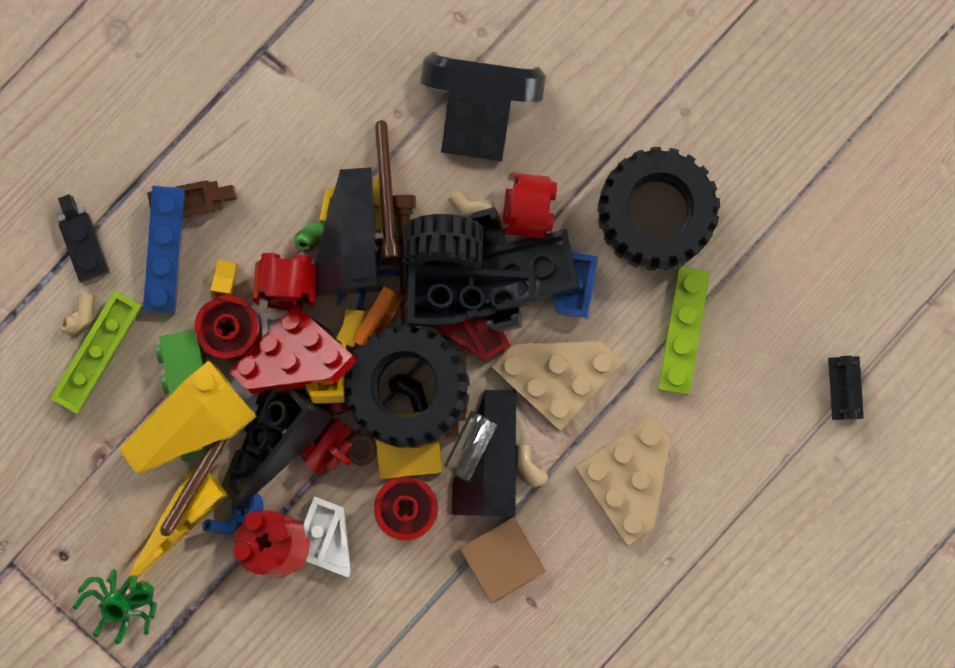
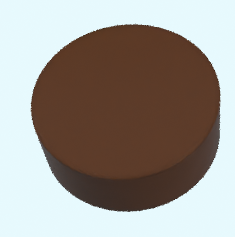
[346,434,377,466]

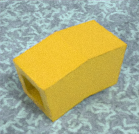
[211,260,239,299]
[336,309,365,349]

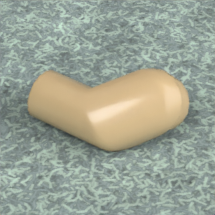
[448,190,495,218]
[60,294,94,336]
[516,445,548,487]

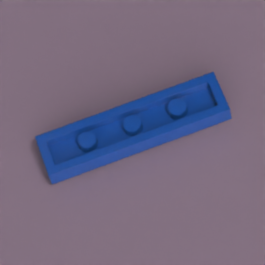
[143,185,186,314]

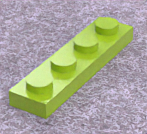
[657,267,710,395]
[50,290,143,415]

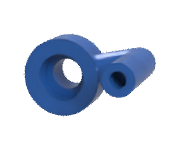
[202,493,264,536]

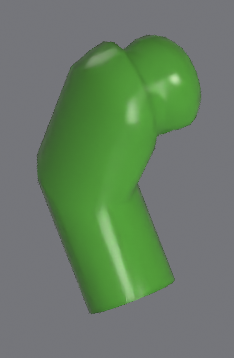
[294,222,325,251]

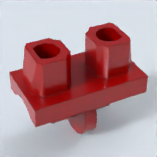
[299,418,355,476]

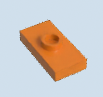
[353,286,405,346]

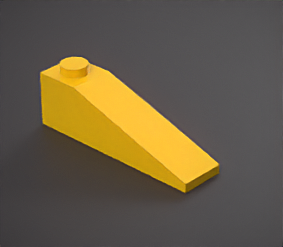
[119,361,257,475]
[128,466,229,578]

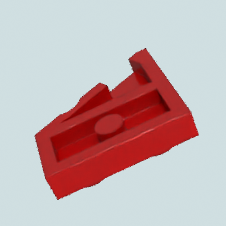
[433,315,511,361]

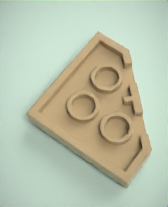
[491,341,624,431]
[575,415,671,546]

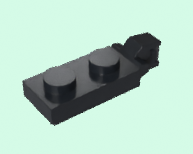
[57,194,110,283]

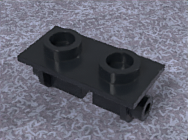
[828,355,864,420]

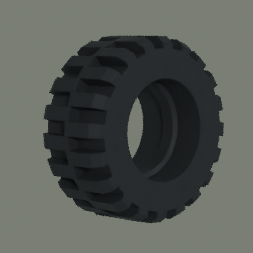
[597,147,720,271]
[344,324,470,448]

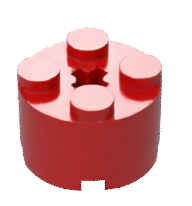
[503,172,557,239]
[252,253,316,310]
[194,295,262,361]
[374,476,438,540]
[233,510,310,578]

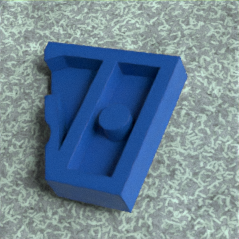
[552,252,599,319]

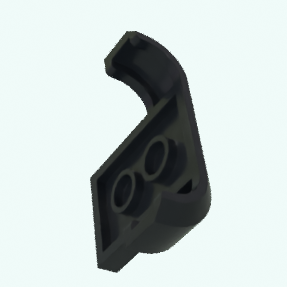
[421,52,546,161]
[469,207,581,333]

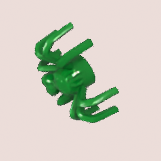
[72,569,157,644]

